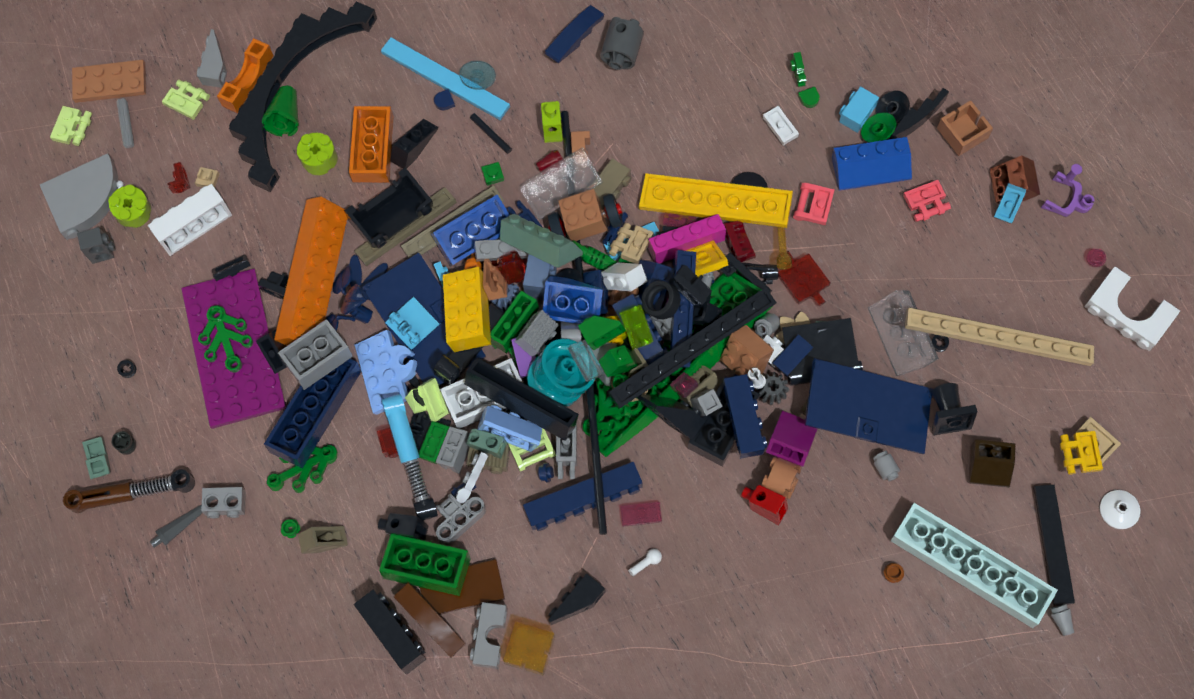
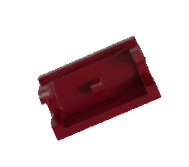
[724,221,756,262]

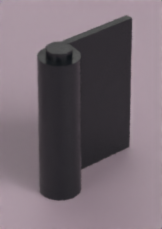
[782,318,863,386]

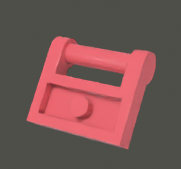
[793,183,835,225]

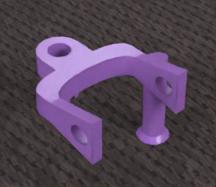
[1041,164,1095,217]

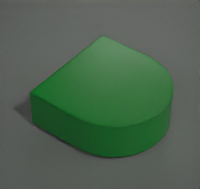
[798,86,820,108]

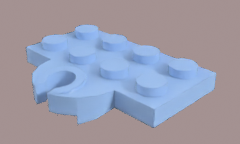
[355,330,417,415]

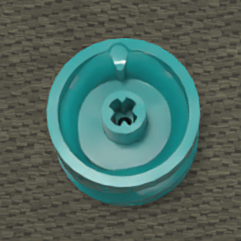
[527,339,596,407]

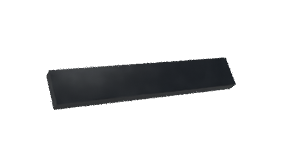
[1033,484,1075,606]

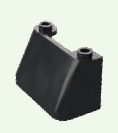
[344,167,433,248]

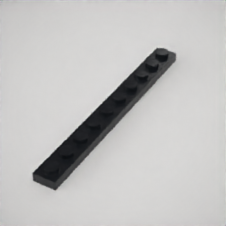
[608,287,777,409]

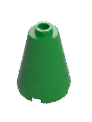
[262,85,299,137]

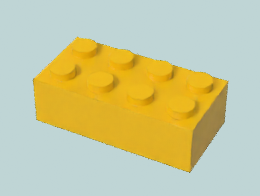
[443,267,491,352]

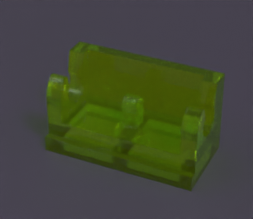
[620,304,654,350]

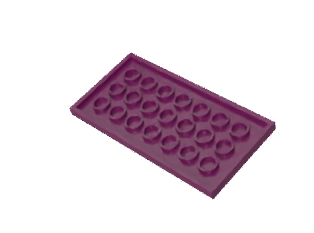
[181,268,286,429]

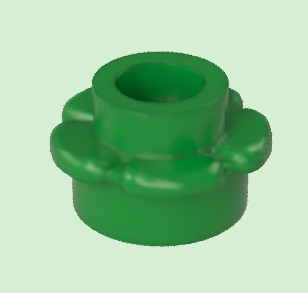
[281,519,300,538]

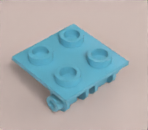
[385,297,440,350]

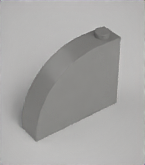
[40,153,119,240]

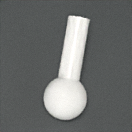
[628,549,662,576]

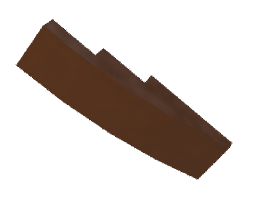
[393,583,465,658]

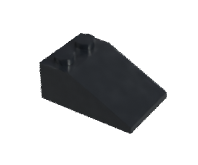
[636,394,706,440]

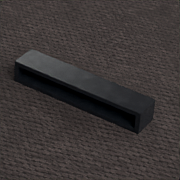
[464,358,579,441]

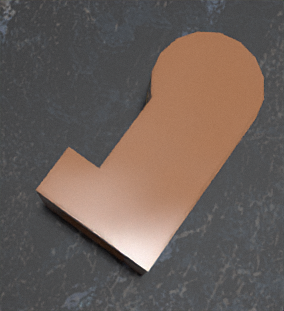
[571,131,590,169]

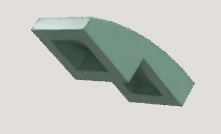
[82,437,111,479]

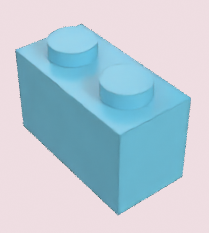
[839,86,879,133]

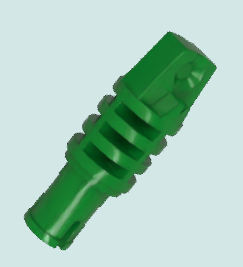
[572,240,617,271]

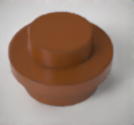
[884,563,904,583]

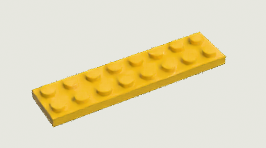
[639,173,793,228]

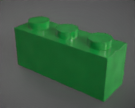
[490,291,539,354]

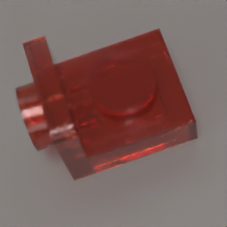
[167,162,191,194]

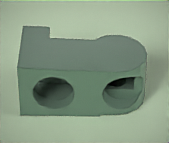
[466,429,507,459]

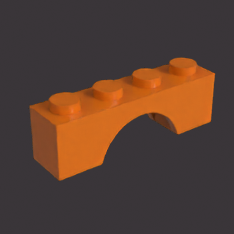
[217,38,274,113]

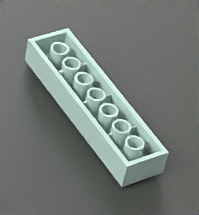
[891,503,1058,628]

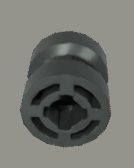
[111,431,137,455]

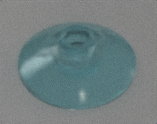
[460,61,496,90]

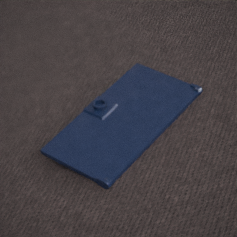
[362,253,486,385]
[805,358,933,454]

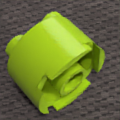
[297,133,338,175]
[108,185,151,228]

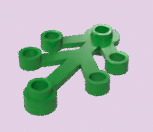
[198,306,253,373]
[583,374,631,437]
[267,445,338,493]

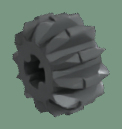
[756,372,789,405]

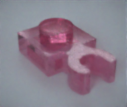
[663,212,696,227]

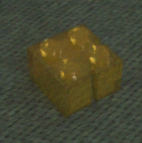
[503,622,556,676]

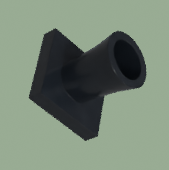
[931,383,978,436]

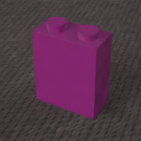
[766,411,817,467]

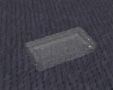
[568,340,604,382]

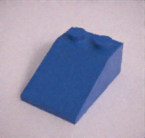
[543,276,603,324]

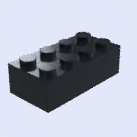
[688,376,760,467]
[353,589,426,675]

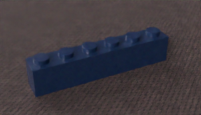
[523,462,643,531]

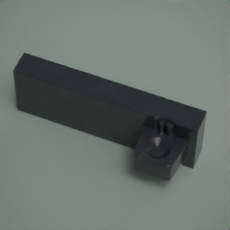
[720,252,772,293]

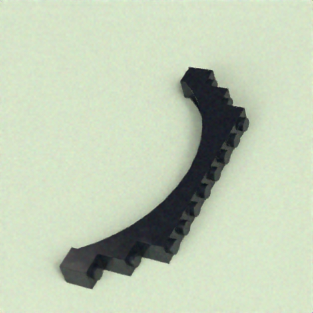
[229,1,377,193]

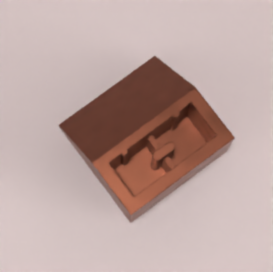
[990,155,1040,204]

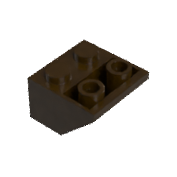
[969,439,1016,488]

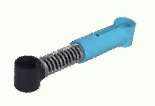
[381,394,438,521]

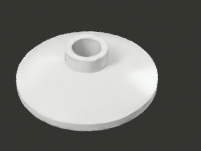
[1100,490,1140,529]

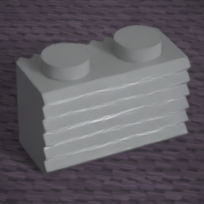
[514,310,558,357]

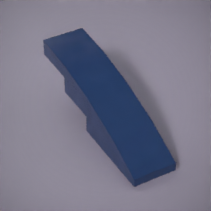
[545,5,604,63]

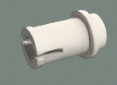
[748,368,766,389]

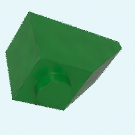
[578,315,627,351]
[599,345,638,378]

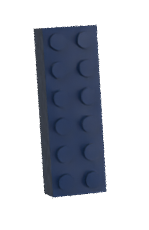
[264,359,362,468]

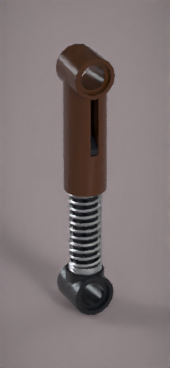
[63,469,195,513]

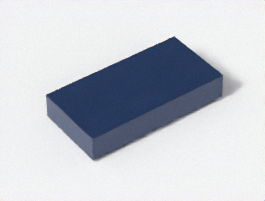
[773,335,813,376]

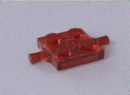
[778,251,831,306]

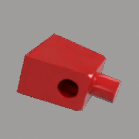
[741,485,788,526]

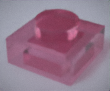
[670,372,699,398]

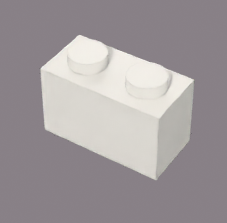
[601,263,647,291]

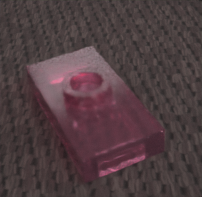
[620,502,662,527]

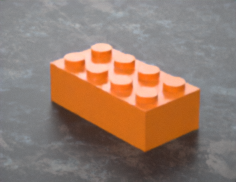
[349,106,394,183]

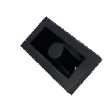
[256,329,287,374]

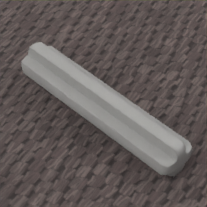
[116,98,134,149]

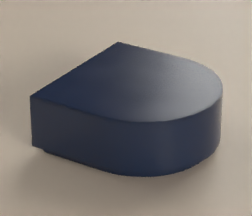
[434,89,455,110]

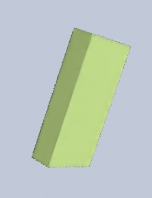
[418,378,449,422]

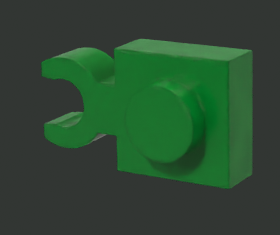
[790,52,807,87]

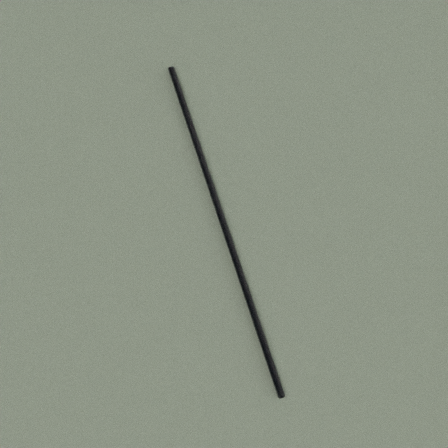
[561,111,607,535]

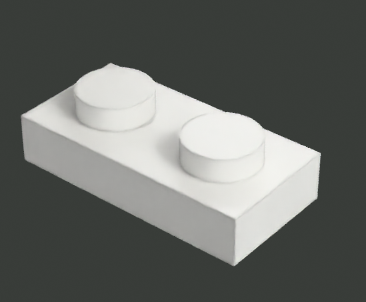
[763,106,799,145]

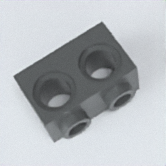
[77,227,116,264]

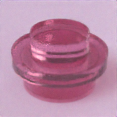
[1086,249,1106,267]

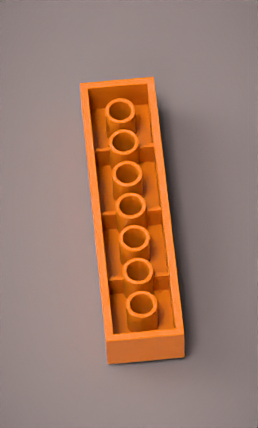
[274,197,347,346]

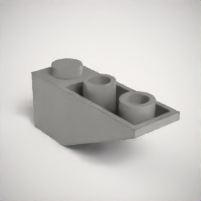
[197,29,227,88]

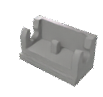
[436,427,470,474]

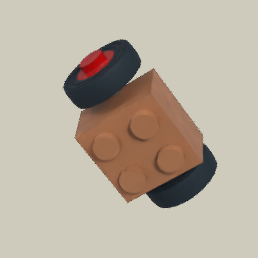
[548,189,623,241]

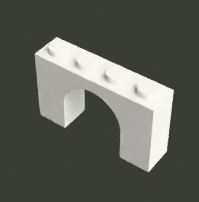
[1084,267,1180,351]

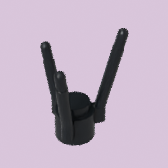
[742,263,778,285]

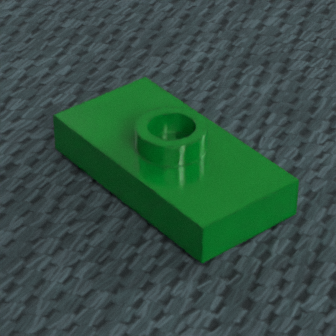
[419,421,449,464]

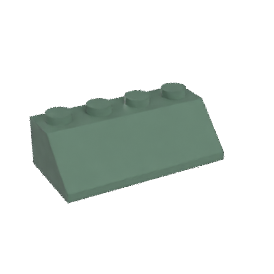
[500,214,583,268]

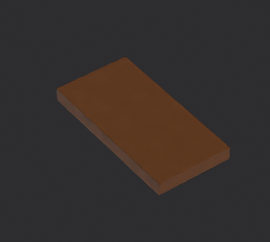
[420,560,505,615]

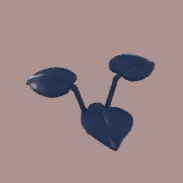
[325,265,373,331]

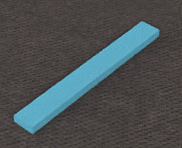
[381,37,510,120]

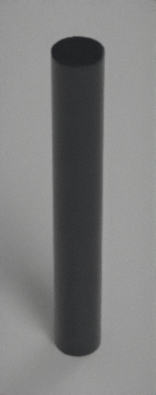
[470,113,512,154]

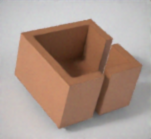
[937,101,993,156]
[720,325,774,380]

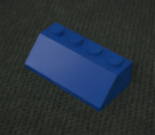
[831,137,912,191]

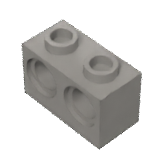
[201,487,246,518]

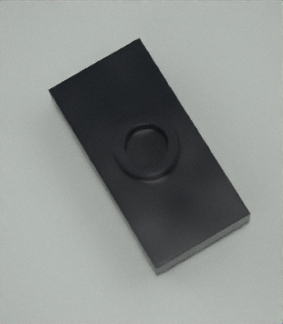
[212,254,251,282]

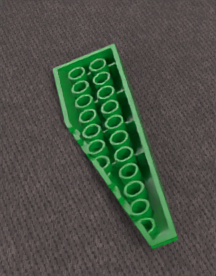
[598,273,773,457]

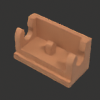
[483,258,508,301]

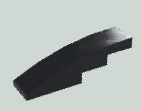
[889,88,949,140]

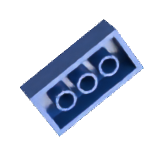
[431,195,510,266]

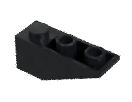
[390,119,438,169]
[548,573,606,625]

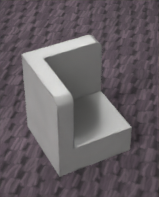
[690,389,723,416]

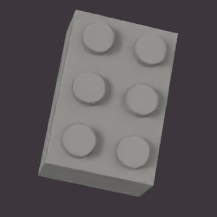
[278,319,353,390]

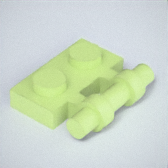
[162,80,210,120]
[50,106,92,146]

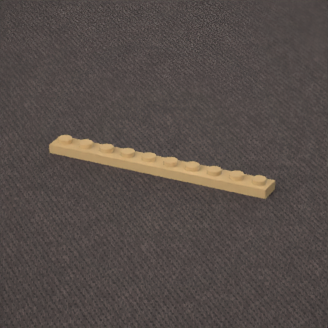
[905,308,1094,366]

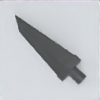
[150,505,202,548]

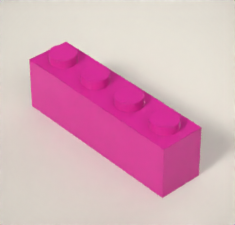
[648,214,726,264]

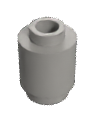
[755,313,780,337]
[873,451,900,481]

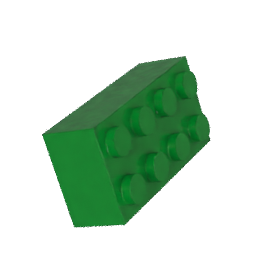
[379,534,471,596]

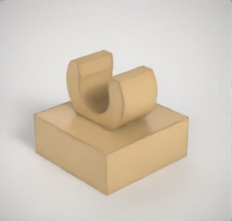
[195,167,220,188]

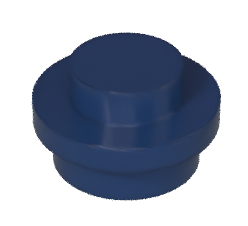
[538,463,554,483]

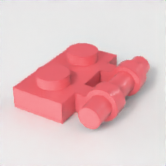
[903,180,951,222]

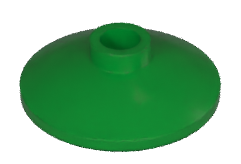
[861,113,896,143]

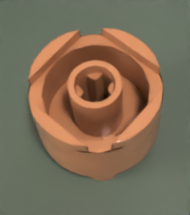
[762,457,802,502]

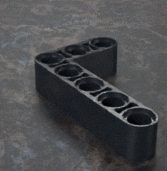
[434,303,505,386]

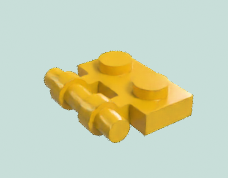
[1060,431,1103,475]

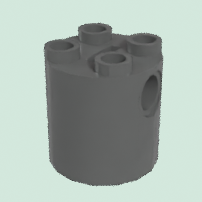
[600,17,644,70]

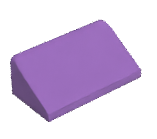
[511,338,536,378]

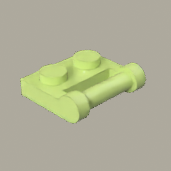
[508,428,556,472]

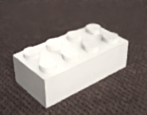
[148,184,232,256]
[440,358,523,429]

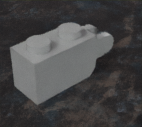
[556,423,577,479]

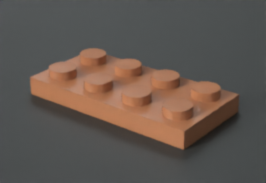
[72,60,146,103]

